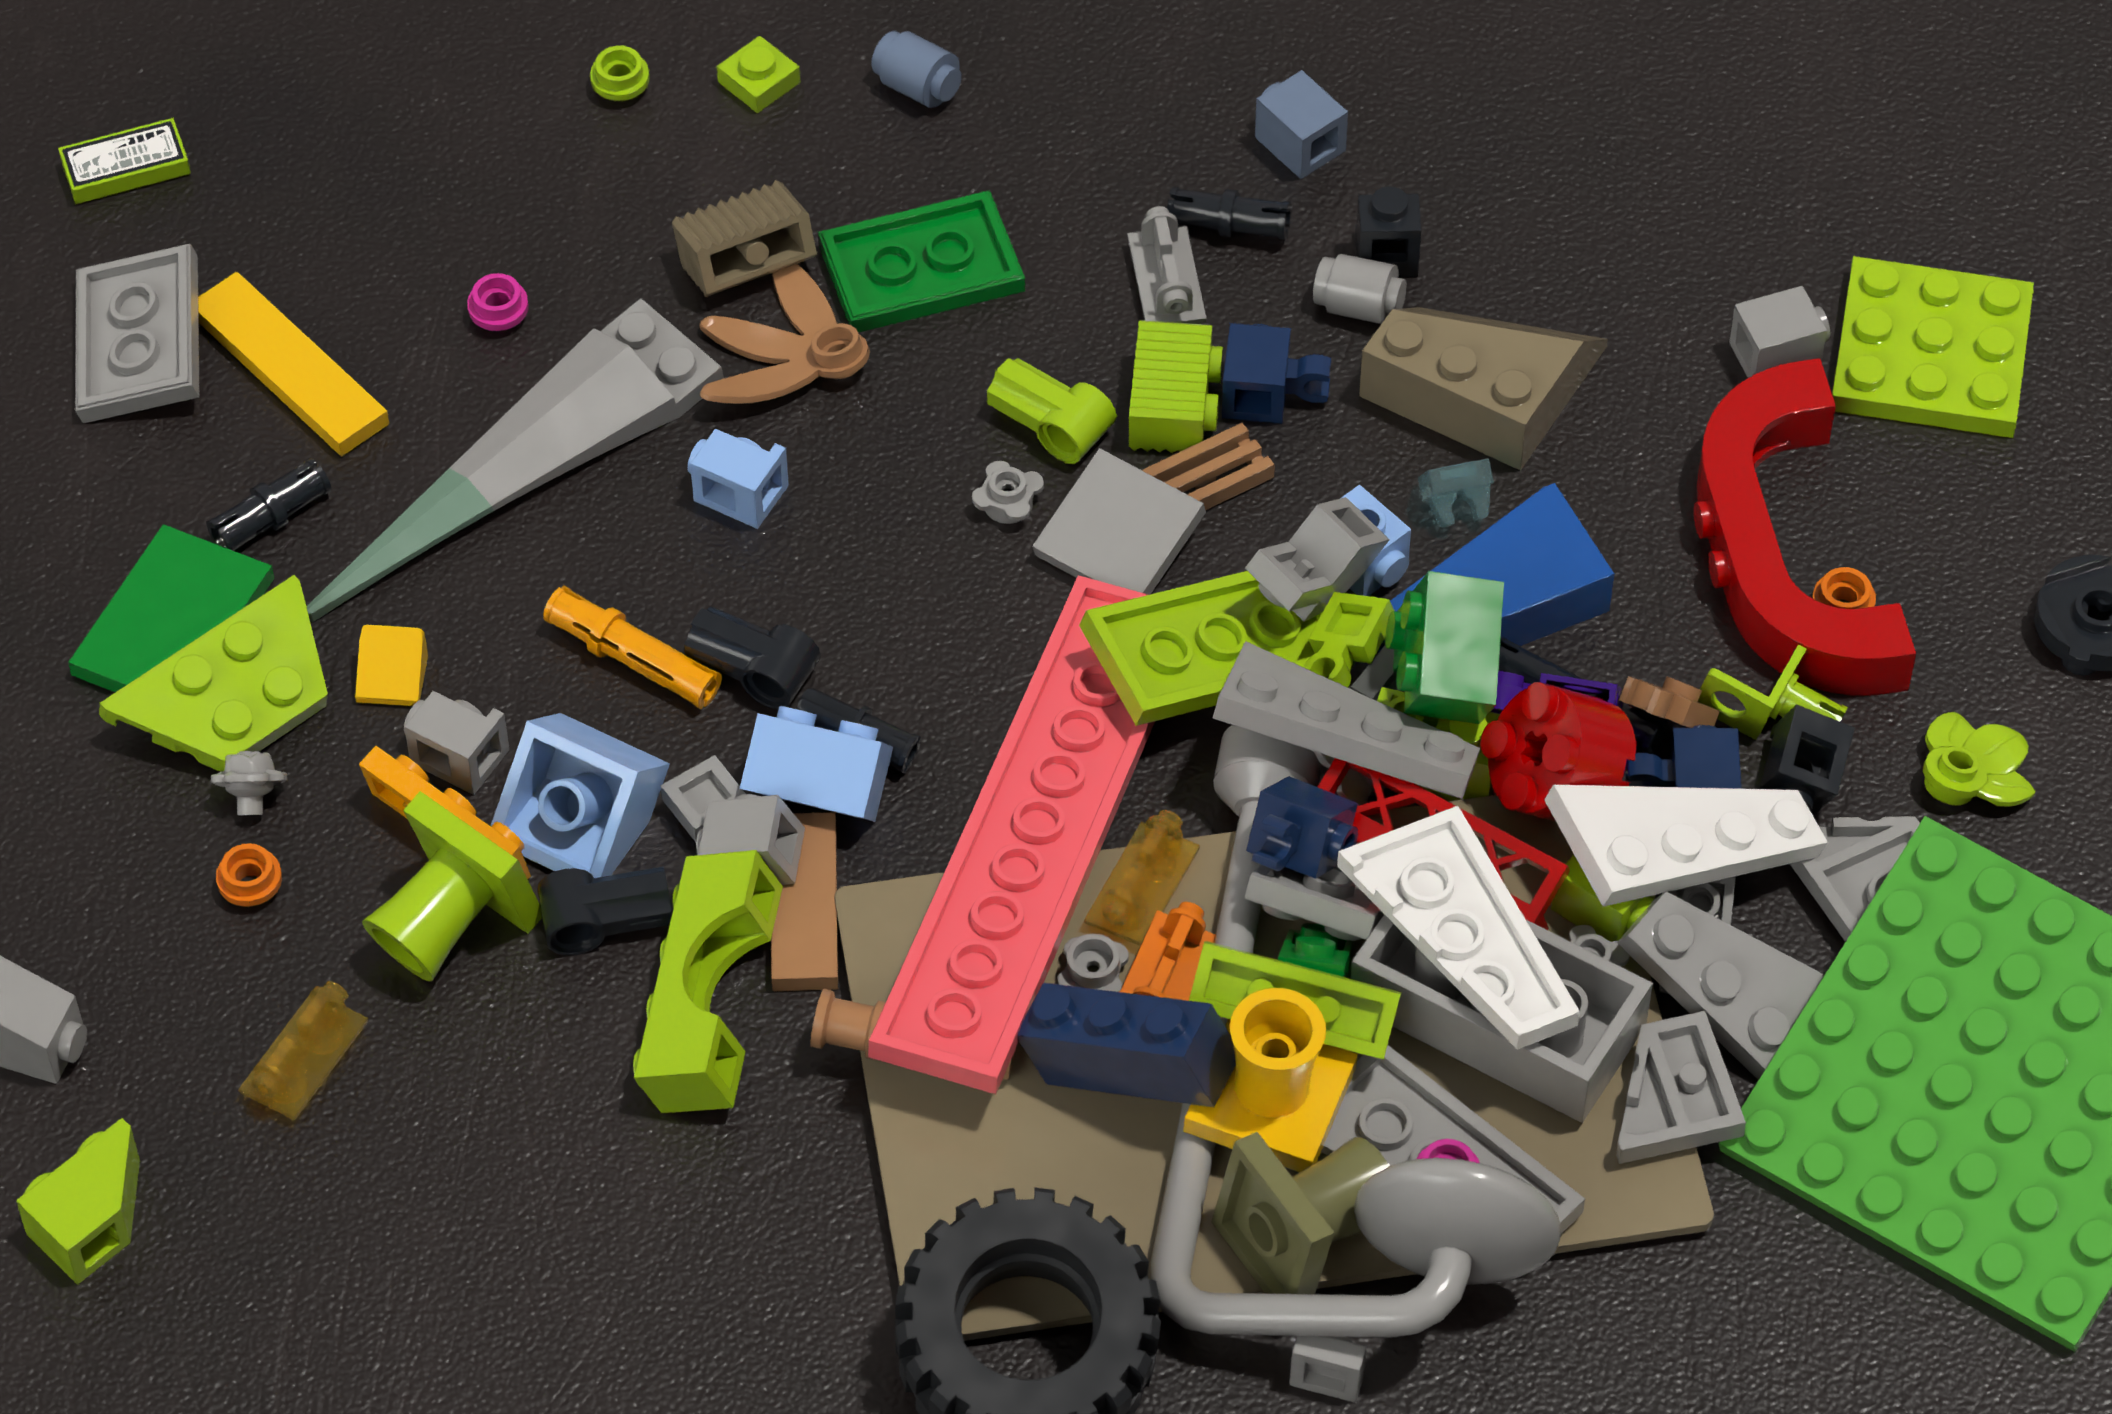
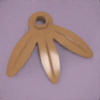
[699,264,870,404]

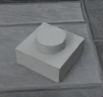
[660,755,746,842]
[1290,1336,1367,1403]

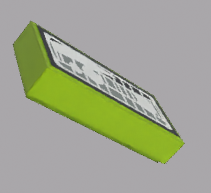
[58,118,191,204]

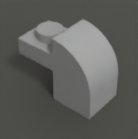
[1245,497,1390,621]

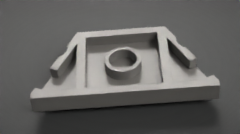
[1790,816,1920,942]

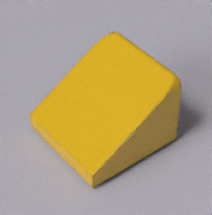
[355,625,428,706]

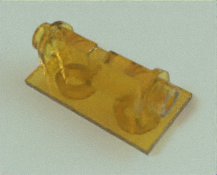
[1084,810,1200,946]
[238,981,368,1120]

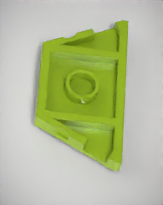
[99,575,328,772]

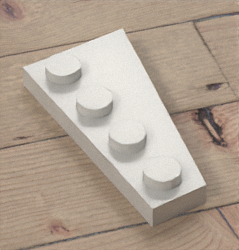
[1544,785,1828,907]
[1337,806,1580,1050]

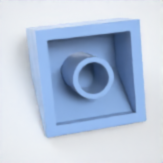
[491,713,670,878]

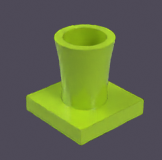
[362,791,542,982]

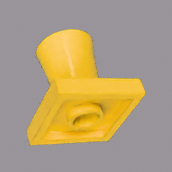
[1183,988,1358,1172]

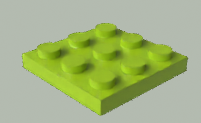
[1832,256,2034,438]

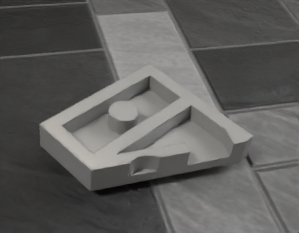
[1616,1011,1746,1164]

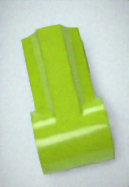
[987,358,1117,464]

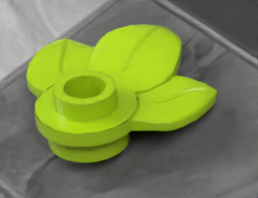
[1923,712,2036,807]

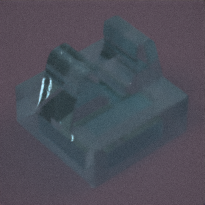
[1418,458,1494,528]

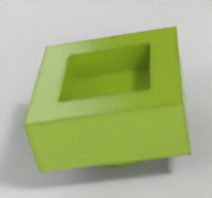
[717,36,800,113]

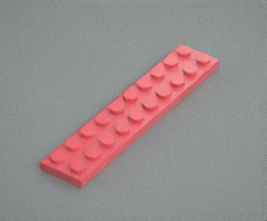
[868,575,1155,1094]

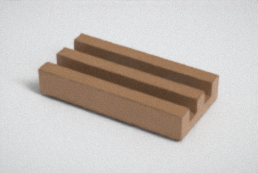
[1142,423,1275,510]

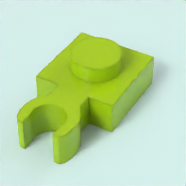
[1303,592,1394,688]

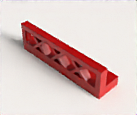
[1318,758,1570,930]

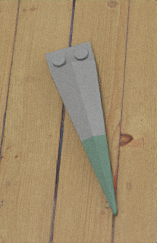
[306,298,724,622]

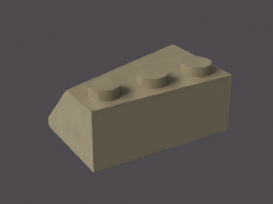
[1359,307,1608,471]

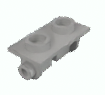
[1127,206,1206,324]

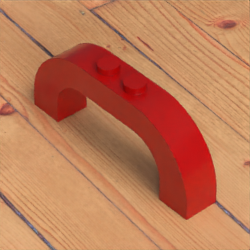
[1694,358,1916,696]

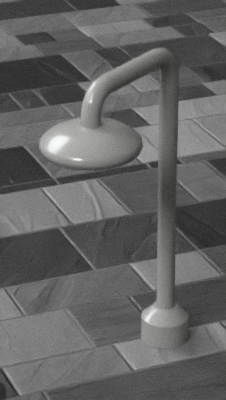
[1151,725,1561,1338]

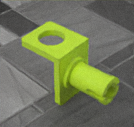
[1698,644,1848,740]

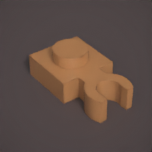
[1619,676,1720,728]

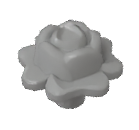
[211,751,287,815]

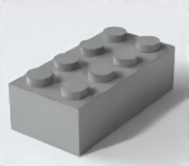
[1351,914,1653,1123]

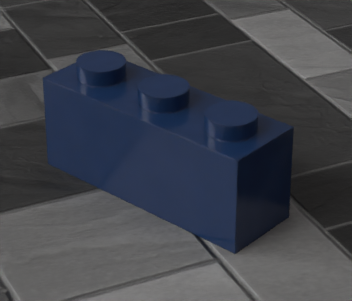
[1017,983,1236,1107]

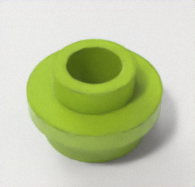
[590,46,649,101]

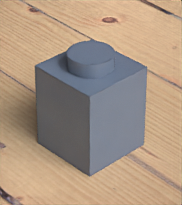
[1255,70,1348,179]

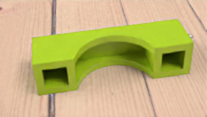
[633,850,783,1113]

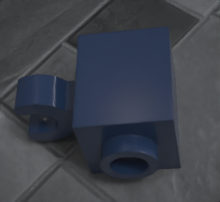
[1222,323,1331,424]
[1625,725,1742,789]
[1246,776,1358,879]

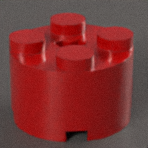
[1480,682,1636,821]

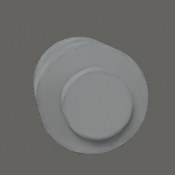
[1313,254,1407,324]

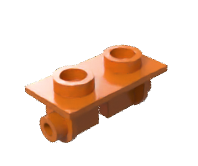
[1120,902,1216,1001]

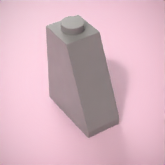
[0,956,87,1084]

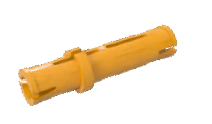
[543,585,722,709]

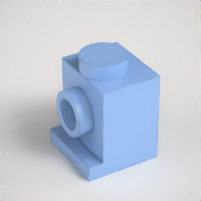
[687,429,789,529]

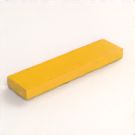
[198,272,389,457]

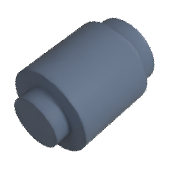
[872,31,961,108]

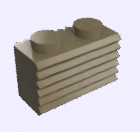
[672,180,817,297]

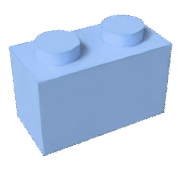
[740,706,893,822]

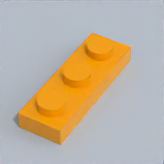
[359,746,531,879]

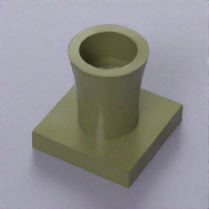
[1211,1132,1389,1294]

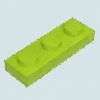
[1189,941,1401,1060]

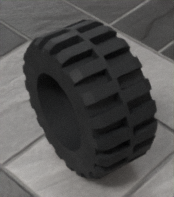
[895,1187,1161,1414]

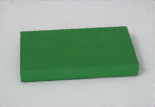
[818,190,1025,333]
[68,524,275,692]

